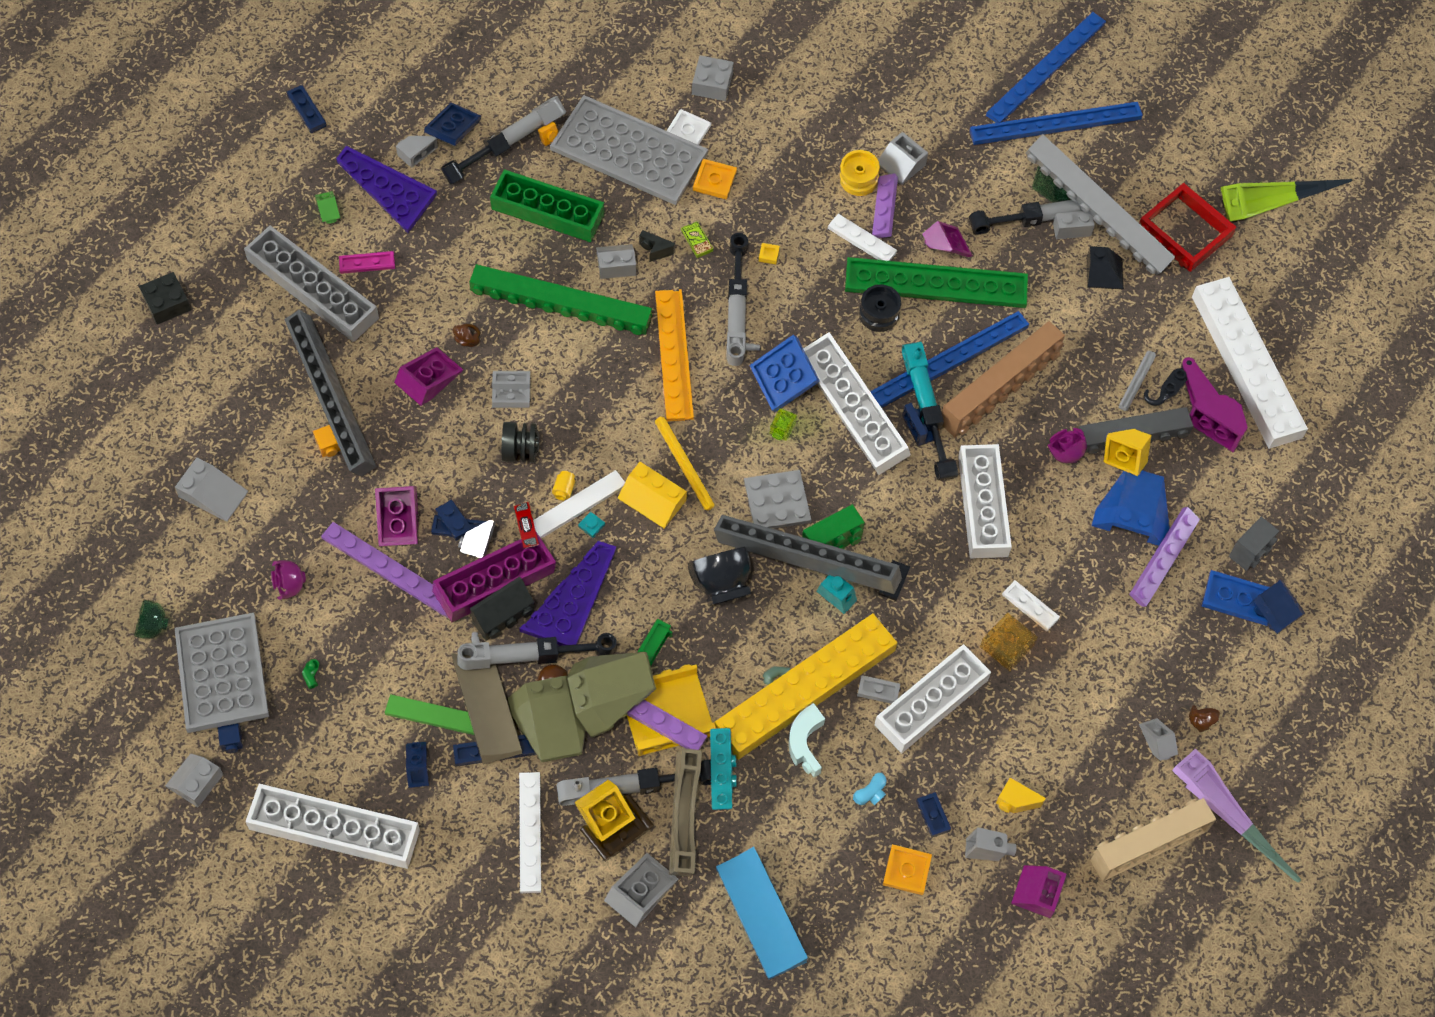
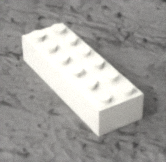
[958,444,1012,558]
[874,644,991,754]

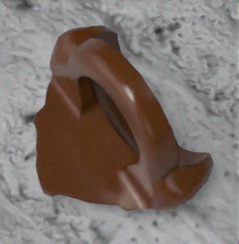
[452,324,480,347]
[1189,705,1220,732]

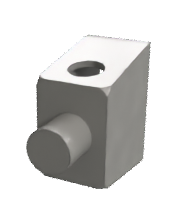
[965,827,1016,861]

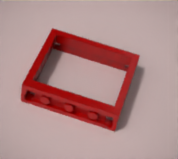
[1139,183,1237,272]

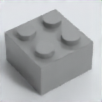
[692,55,734,101]

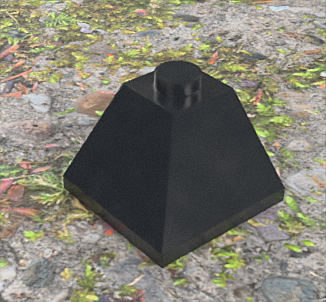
[1086,246,1124,290]

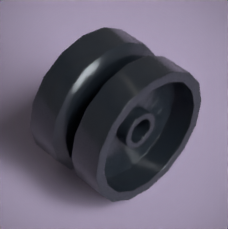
[859,284,901,332]

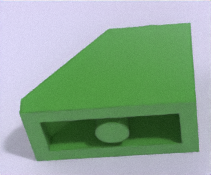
[315,191,340,223]

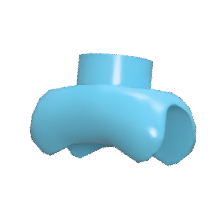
[853,773,887,805]

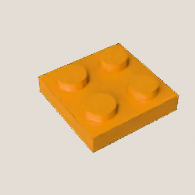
[693,159,737,200]
[883,844,932,895]

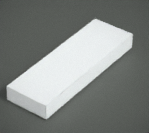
[1002,580,1060,631]

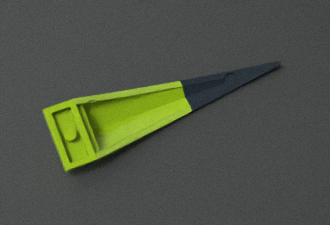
[1221,179,1353,222]

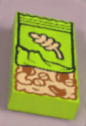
[681,222,713,258]

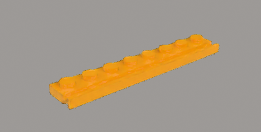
[655,289,694,422]

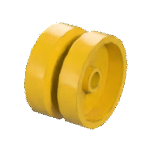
[840,150,880,196]

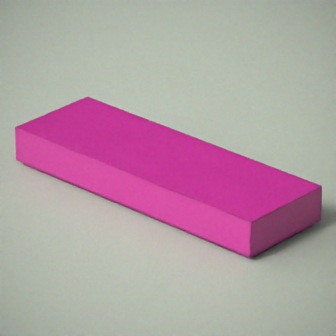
[339,251,395,274]

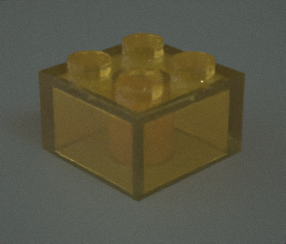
[980,612,1038,672]

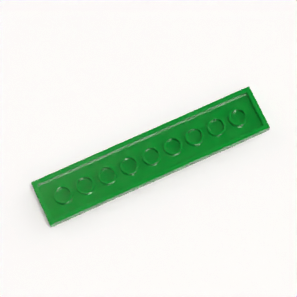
[845,257,1028,308]

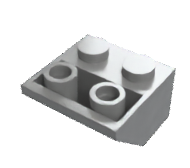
[878,132,928,185]

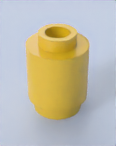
[552,471,575,501]

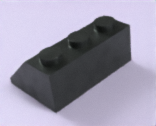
[470,576,535,641]

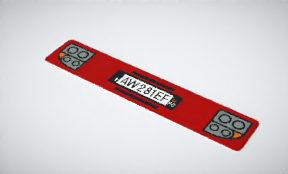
[514,502,539,548]

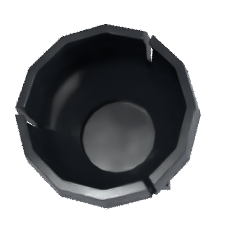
[688,547,751,607]

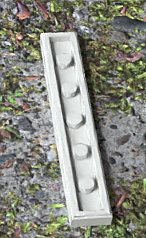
[533,470,625,539]

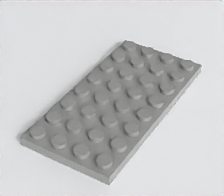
[550,95,708,205]

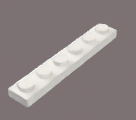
[519,772,541,893]

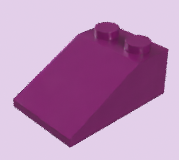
[394,347,463,406]
[375,486,418,546]

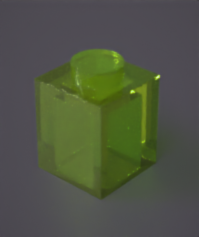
[769,408,797,441]

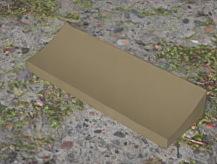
[451,653,522,765]

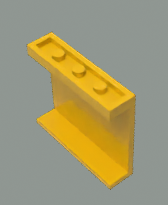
[627,664,716,756]

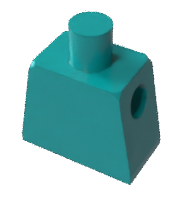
[816,575,857,614]

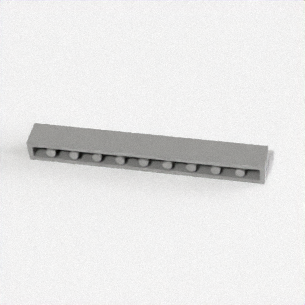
[1026,134,1175,275]

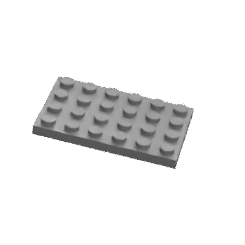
[175,613,269,733]

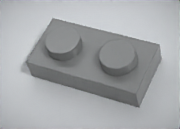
[857,675,900,704]

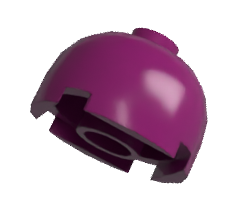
[1048,428,1087,463]
[271,560,306,600]

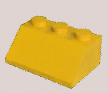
[618,462,687,528]

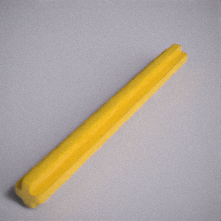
[655,416,714,511]

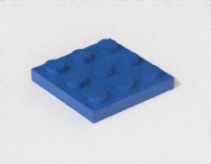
[749,334,820,412]

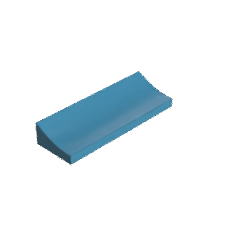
[716,846,808,980]

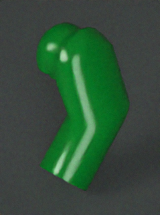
[302,659,319,689]

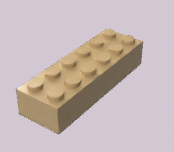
[1090,798,1216,882]

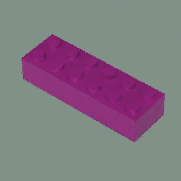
[432,532,556,623]

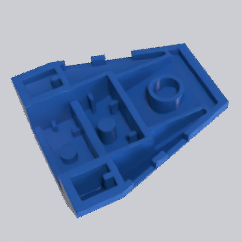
[1091,471,1170,546]

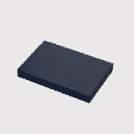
[424,102,481,146]

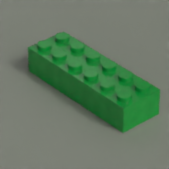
[490,169,605,242]

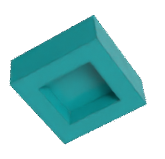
[578,511,605,538]

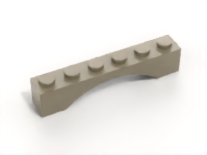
[669,748,702,877]

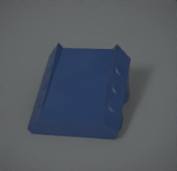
[1253,579,1305,634]

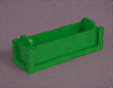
[638,619,673,667]

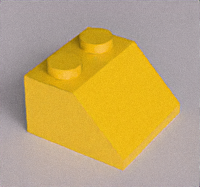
[1104,429,1151,476]

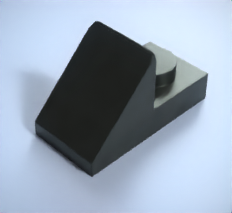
[639,230,675,262]

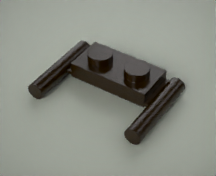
[580,794,654,862]

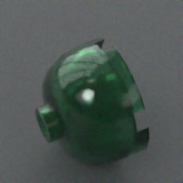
[134,599,169,639]

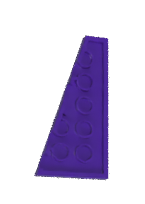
[336,146,437,233]
[519,541,616,646]

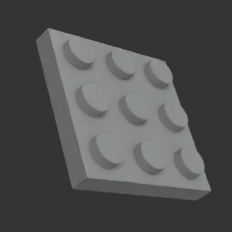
[744,470,811,529]

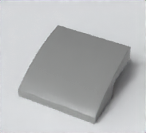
[492,371,530,408]

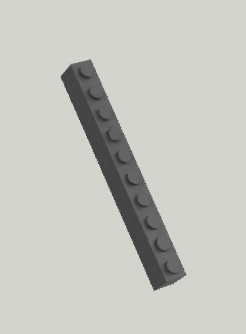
[284,310,377,477]
[714,515,902,594]

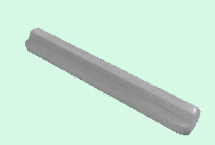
[1119,350,1156,411]

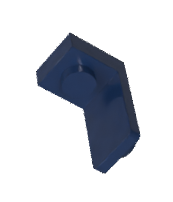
[406,742,429,788]

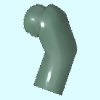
[763,666,790,685]

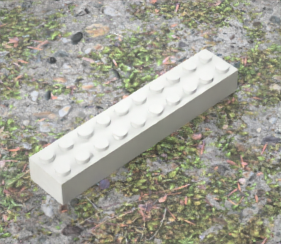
[1192,277,1308,449]

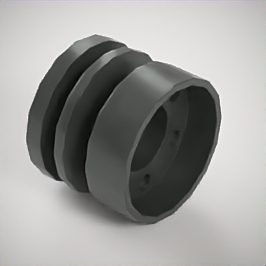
[501,422,539,463]

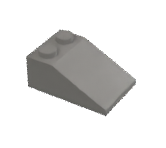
[175,457,248,522]
[604,853,678,927]

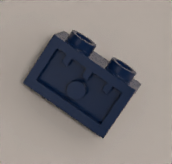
[902,403,934,446]

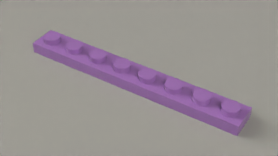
[321,522,448,618]

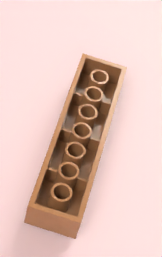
[942,321,1065,438]

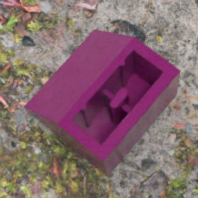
[1011,865,1067,918]

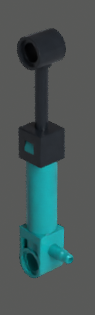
[902,341,958,481]

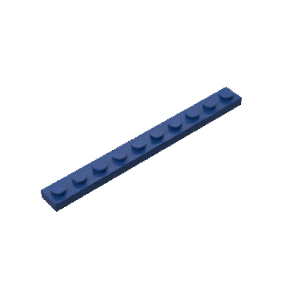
[986,12,1106,123]
[970,102,1143,145]
[870,311,1029,408]

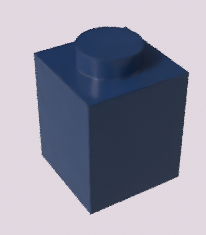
[218,723,243,754]

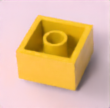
[574,780,636,842]

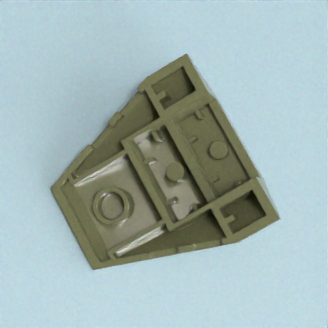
[567,652,656,738]
[507,676,585,762]

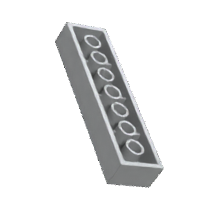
[244,225,379,342]

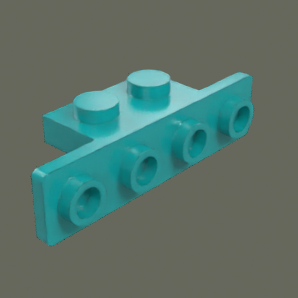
[710,728,737,810]

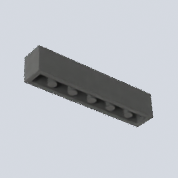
[1078,407,1193,454]

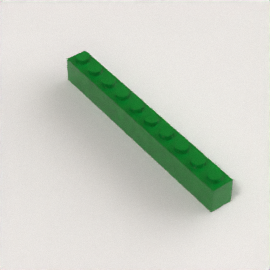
[469,264,652,335]

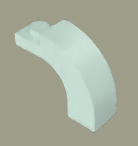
[789,703,825,777]

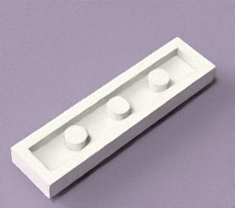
[828,214,897,261]

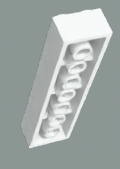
[803,333,911,475]
[246,784,420,869]

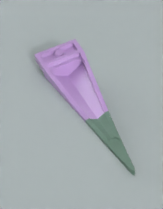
[1172,749,1301,882]

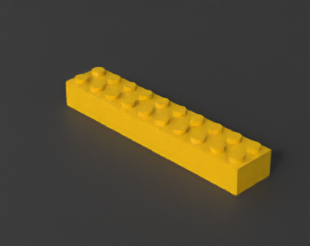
[715,613,898,760]

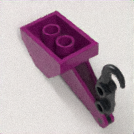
[1144,357,1248,453]

